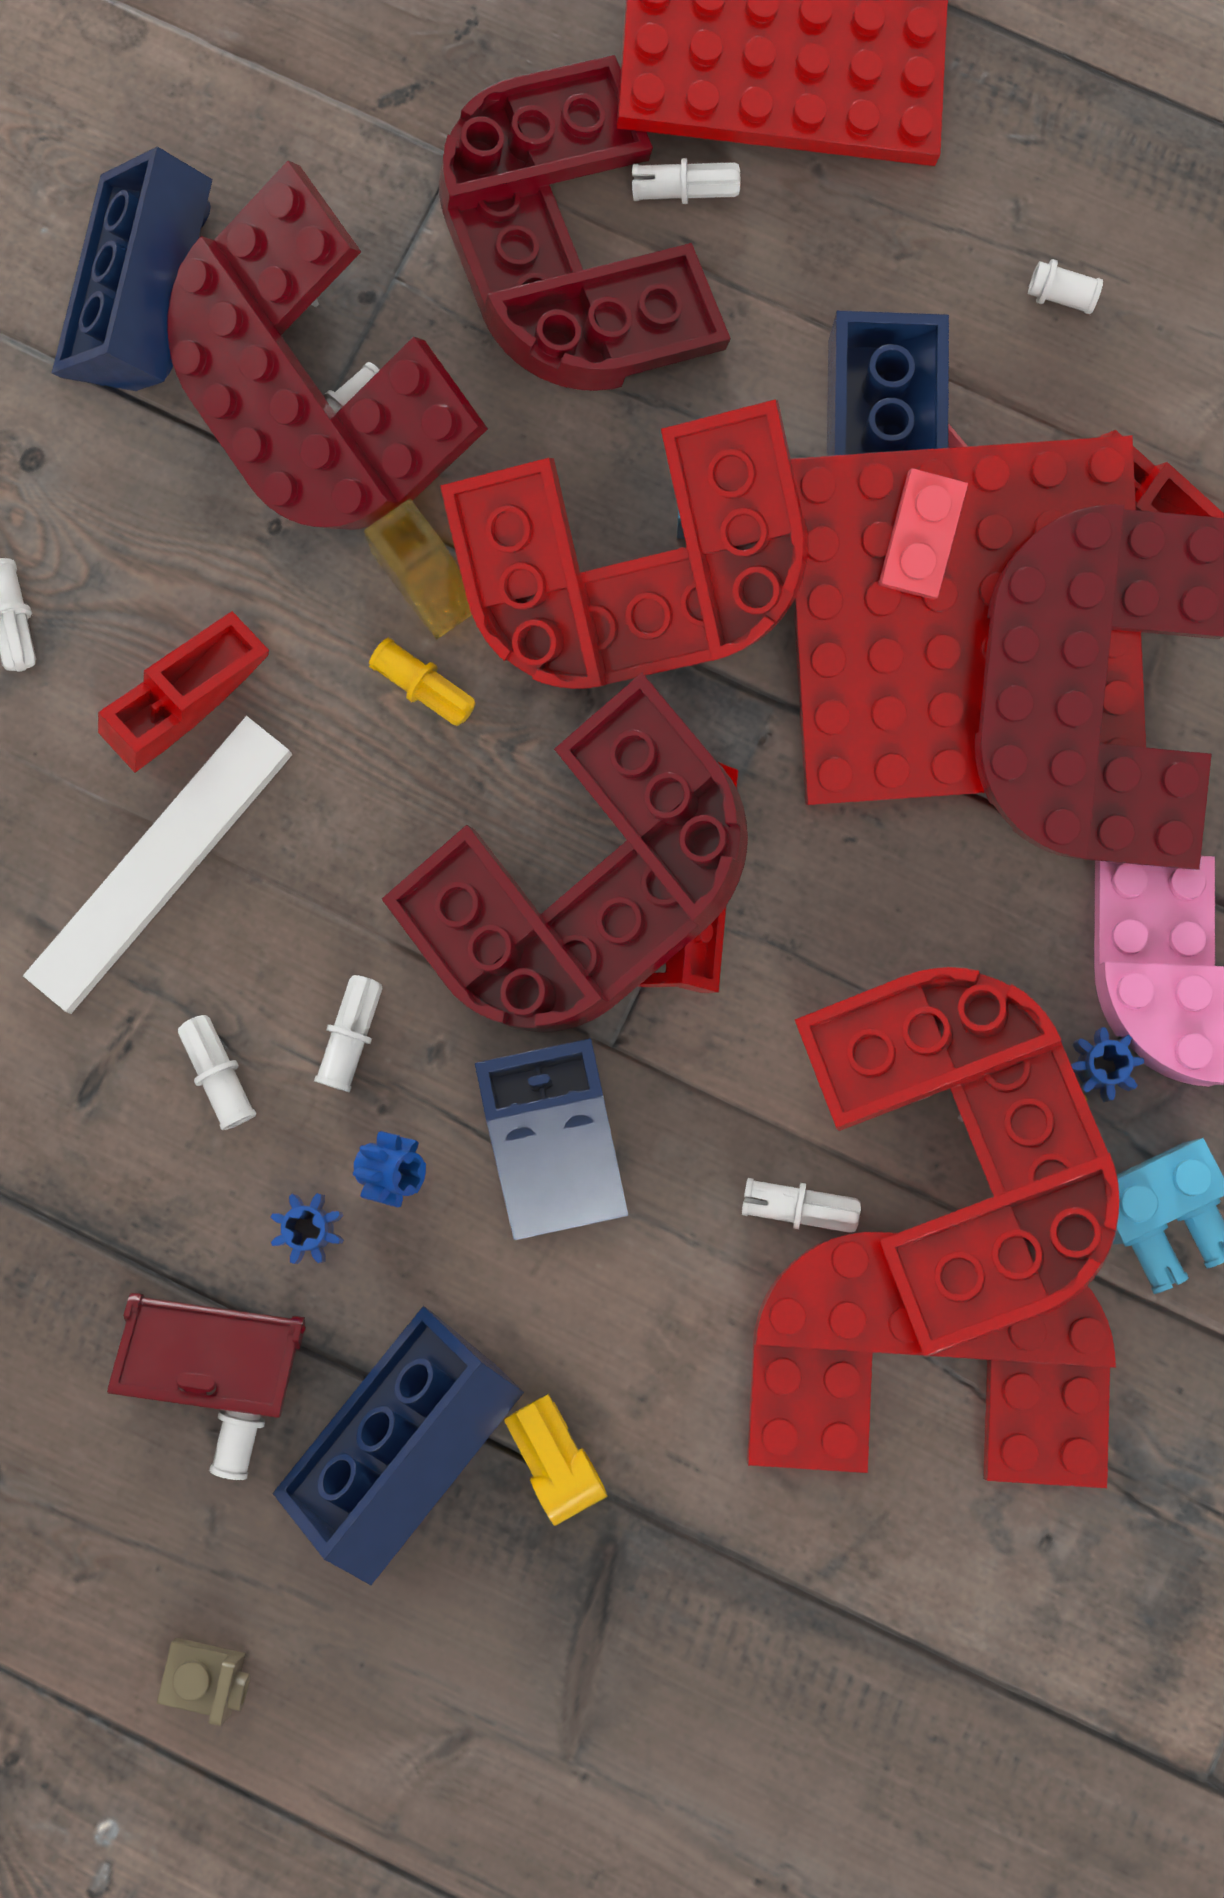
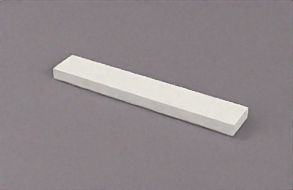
[23,716,292,1014]

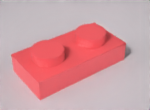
[878,468,968,600]

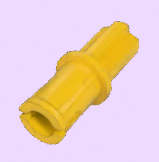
[369,637,476,726]

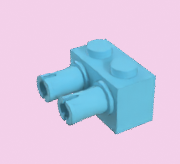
[1113,1138,1224,1294]

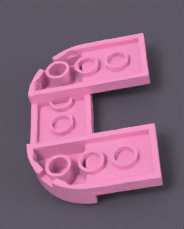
[1094,856,1224,1087]

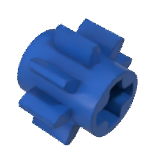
[1071,1027,1144,1102]
[353,1131,426,1207]
[270,1193,344,1264]

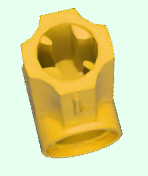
[503,1394,608,1526]

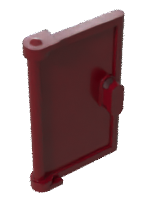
[107,1293,306,1418]

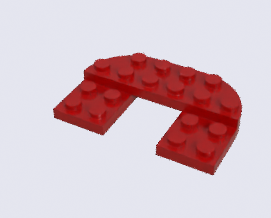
[440,399,808,689]
[795,967,1120,1357]
[747,1232,1116,1489]

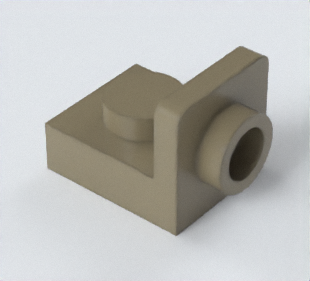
[156,1638,250,1726]

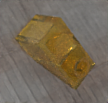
[364,499,472,640]

